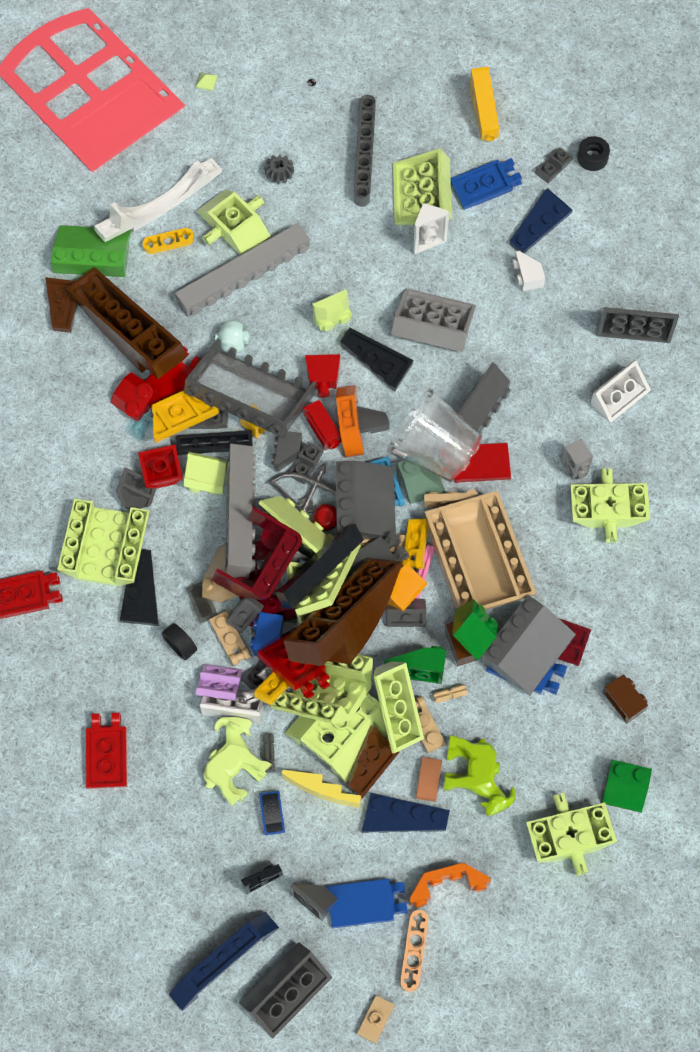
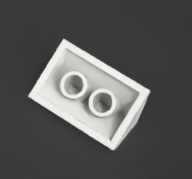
[413,203,449,254]
[591,360,651,423]
[200,690,265,724]

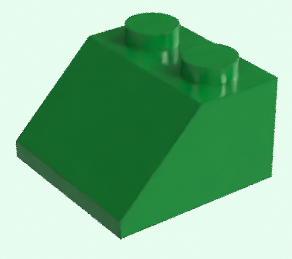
[452,599,498,660]
[602,760,652,813]

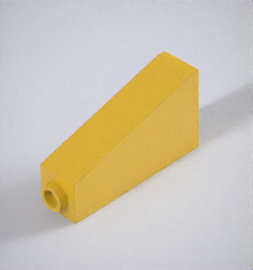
[469,66,499,141]

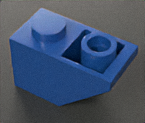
[250,612,284,656]

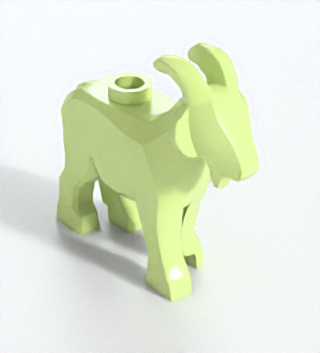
[204,717,272,807]

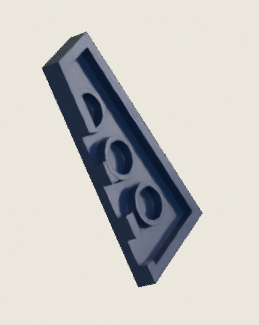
[509,188,573,253]
[362,793,450,833]

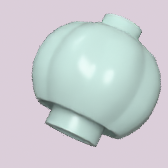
[215,320,250,354]

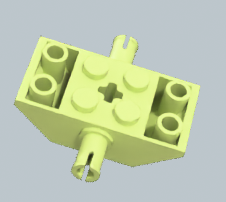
[197,190,271,255]
[570,468,650,543]
[526,793,617,876]

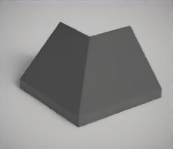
[290,883,338,921]

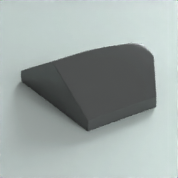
[116,467,156,509]

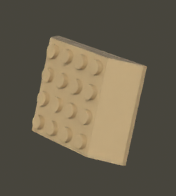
[425,490,537,610]

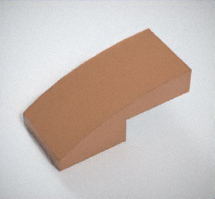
[416,757,442,802]

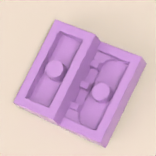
[196,664,243,701]

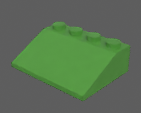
[51,225,131,277]

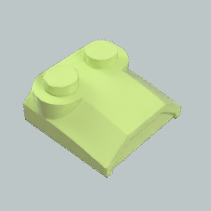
[313,289,352,331]

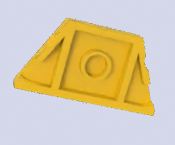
[152,391,219,443]

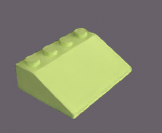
[393,148,452,225]
[258,496,335,556]

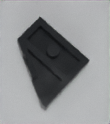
[241,864,283,895]

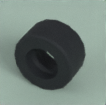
[577,136,610,171]

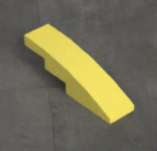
[282,770,361,808]

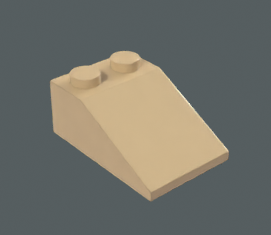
[202,545,238,602]

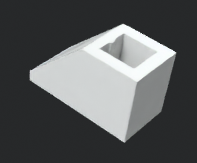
[512,251,545,291]

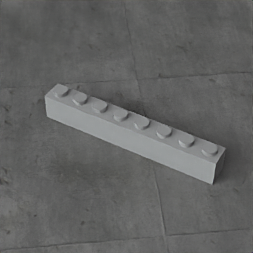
[175,223,310,317]
[225,444,256,579]

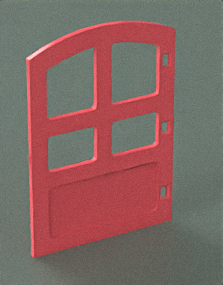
[0,8,185,172]

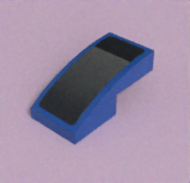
[259,790,285,836]

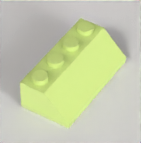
[374,661,424,753]

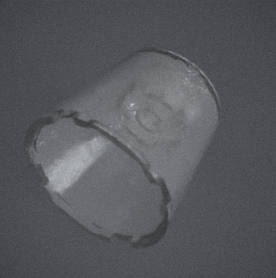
[387,388,482,482]

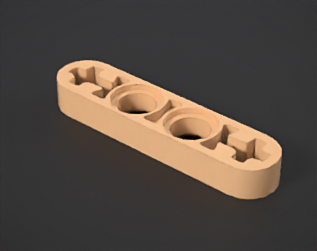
[400,910,428,992]

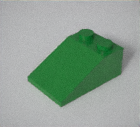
[384,646,447,684]

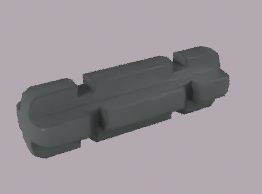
[263,733,275,773]

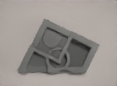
[357,406,390,434]

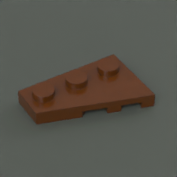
[45,277,78,333]
[346,725,400,798]

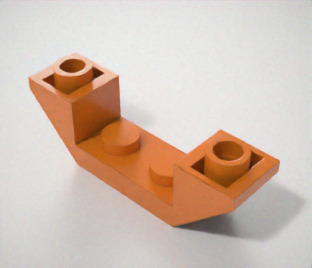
[336,385,365,458]
[409,863,491,908]

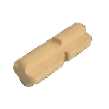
[433,684,467,703]

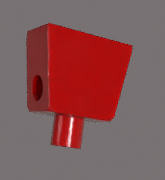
[305,354,341,398]

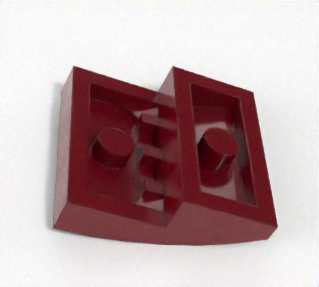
[558,618,592,666]

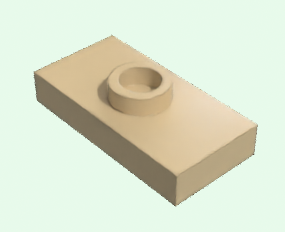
[357,995,395,1044]

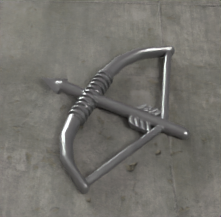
[270,463,336,513]

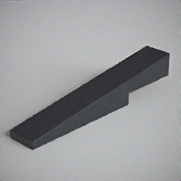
[275,524,364,609]

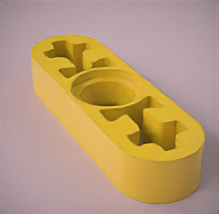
[142,228,194,254]

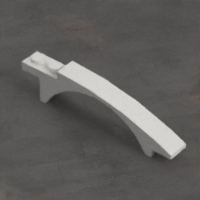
[94,158,222,242]

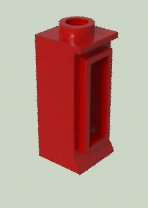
[303,400,341,450]

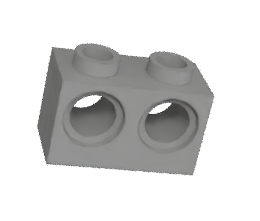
[561,439,593,480]

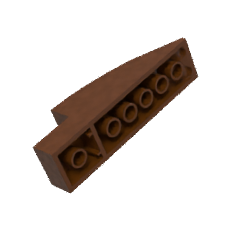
[66,267,187,379]
[283,558,402,666]

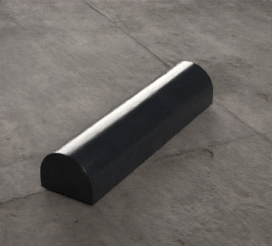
[176,430,253,455]

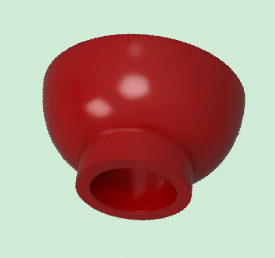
[312,504,337,531]

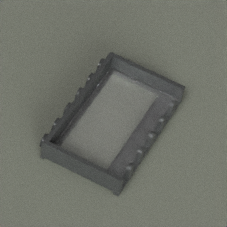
[184,339,316,438]

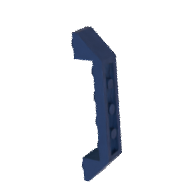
[169,912,279,1011]

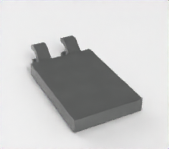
[343,531,410,583]

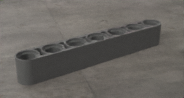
[354,95,376,207]

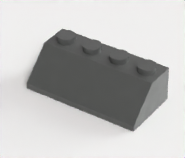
[452,362,511,445]
[239,942,332,1039]

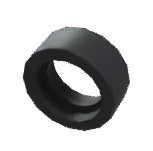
[161,623,197,660]

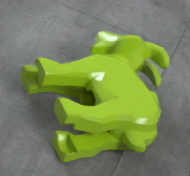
[444,735,516,816]

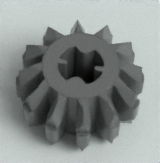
[264,154,294,185]

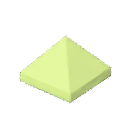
[196,72,217,91]

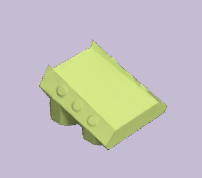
[184,452,227,495]

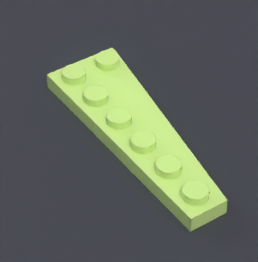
[295,544,361,616]

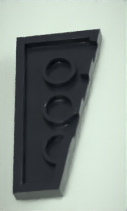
[340,327,414,392]
[120,549,159,626]

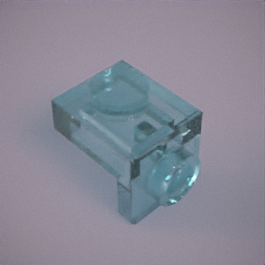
[132,414,153,441]

